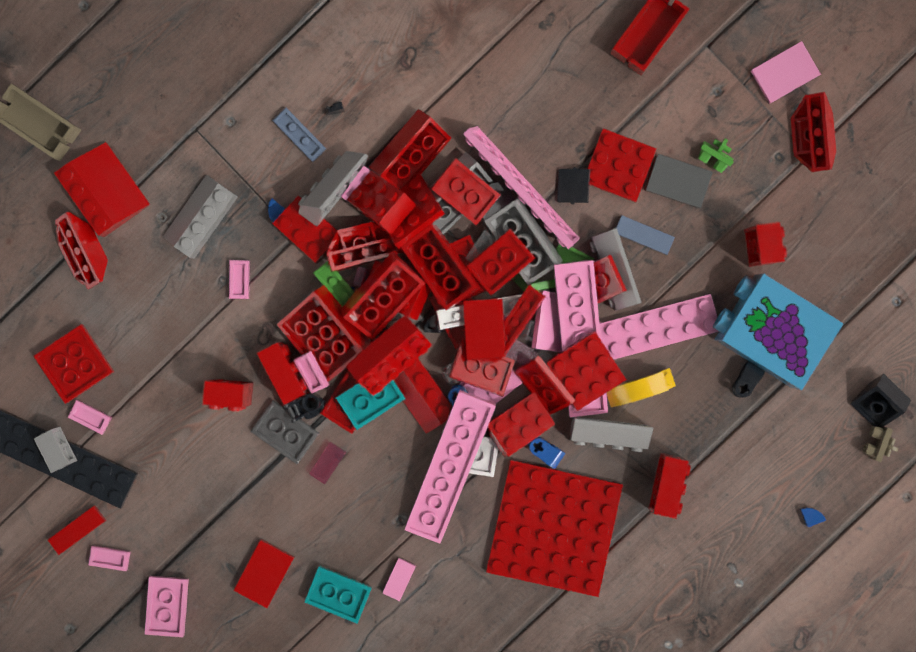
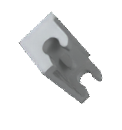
[34,427,77,473]

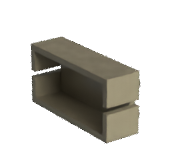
[0,84,81,161]

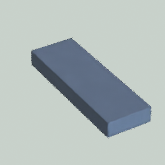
[272,108,326,162]
[616,215,675,255]

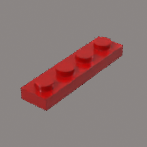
[499,285,546,360]

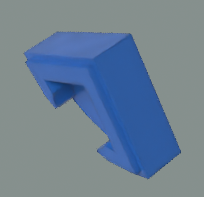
[268,198,285,223]
[800,507,826,527]

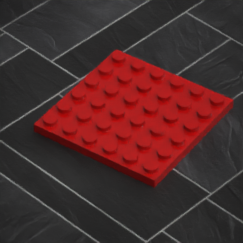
[486,460,623,597]

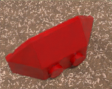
[791,92,836,172]
[55,212,108,289]
[326,221,403,272]

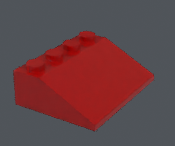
[54,142,151,237]
[277,285,372,382]

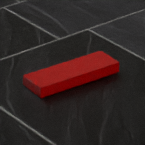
[48,506,106,555]

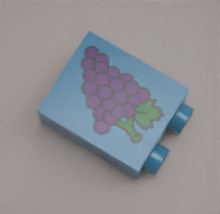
[713,274,843,390]

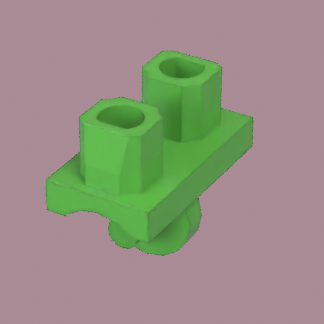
[698,138,734,173]

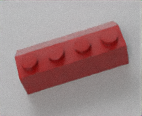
[369,109,452,189]
[401,224,481,311]
[340,252,425,340]
[394,357,453,434]

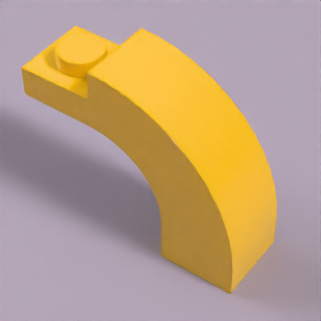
[606,368,676,407]

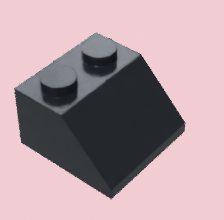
[850,373,911,428]

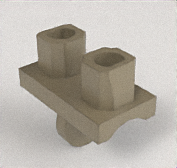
[863,426,899,462]

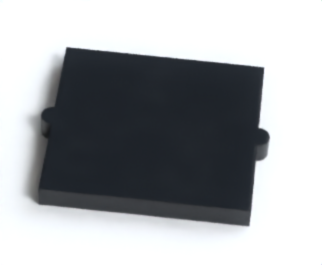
[557,167,590,205]

